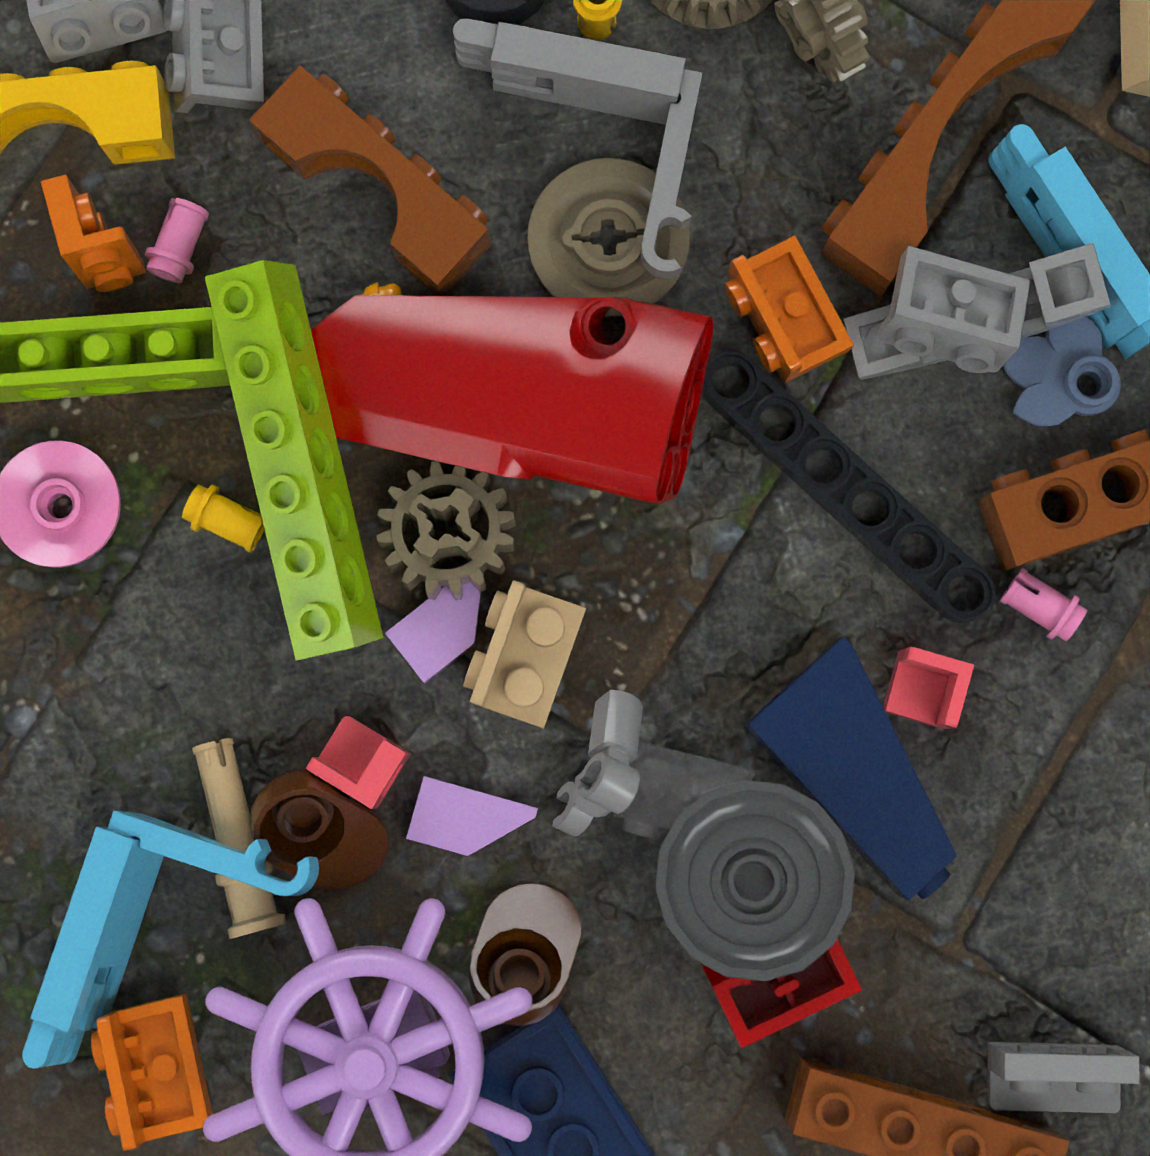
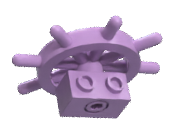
[203,898,532,1156]

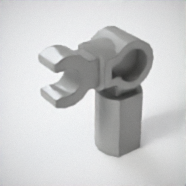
[552,690,643,836]

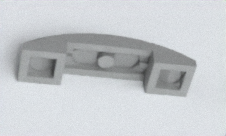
[844,243,1111,380]

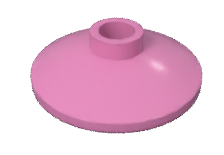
[0,441,121,568]

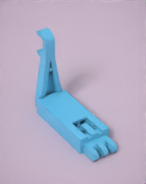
[988,124,1150,360]
[22,810,319,1069]

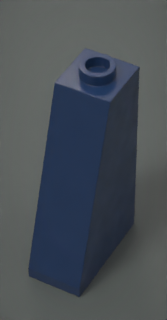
[743,637,957,900]

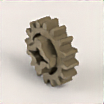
[774,0,870,83]
[376,461,516,600]

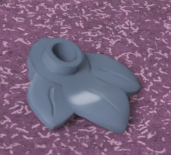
[1003,316,1121,427]

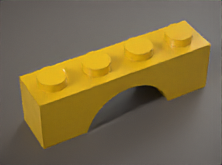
[0,61,175,165]

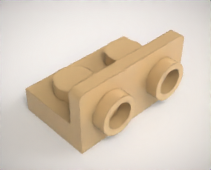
[463,580,586,729]

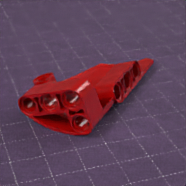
[311,295,714,505]

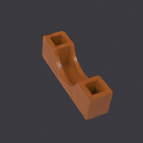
[249,65,491,296]

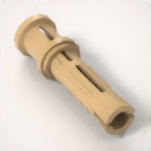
[192,738,287,939]

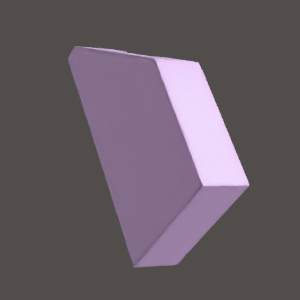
[385,573,484,684]
[406,776,538,856]

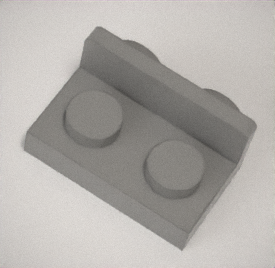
[26,0,166,63]
[163,0,264,113]
[877,246,1030,373]
[987,1042,1139,1113]

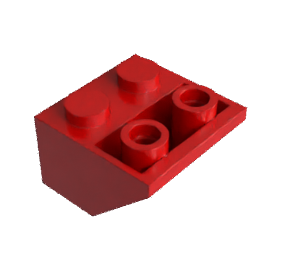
[700,938,862,1048]

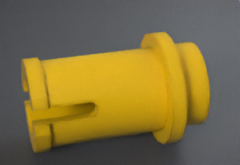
[573,0,622,40]
[182,484,265,553]

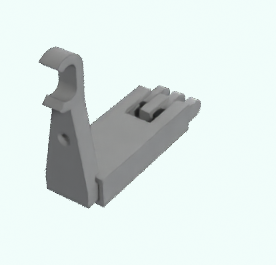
[453,19,702,279]

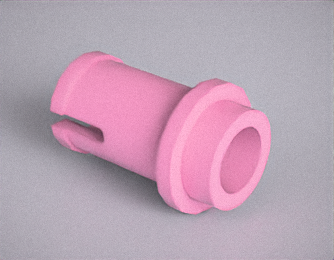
[145,198,209,283]
[1000,567,1088,642]

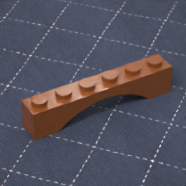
[820,0,1096,297]

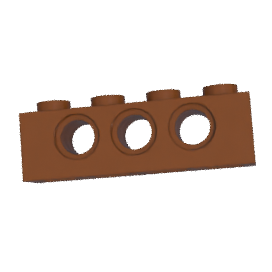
[977,429,1150,572]
[784,1057,1069,1156]

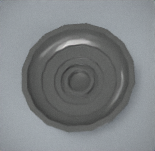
[655,780,855,981]

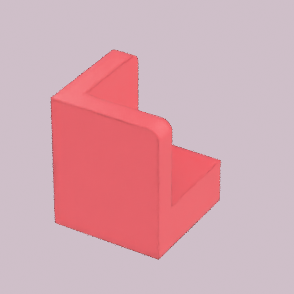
[883,647,974,729]
[306,716,411,809]

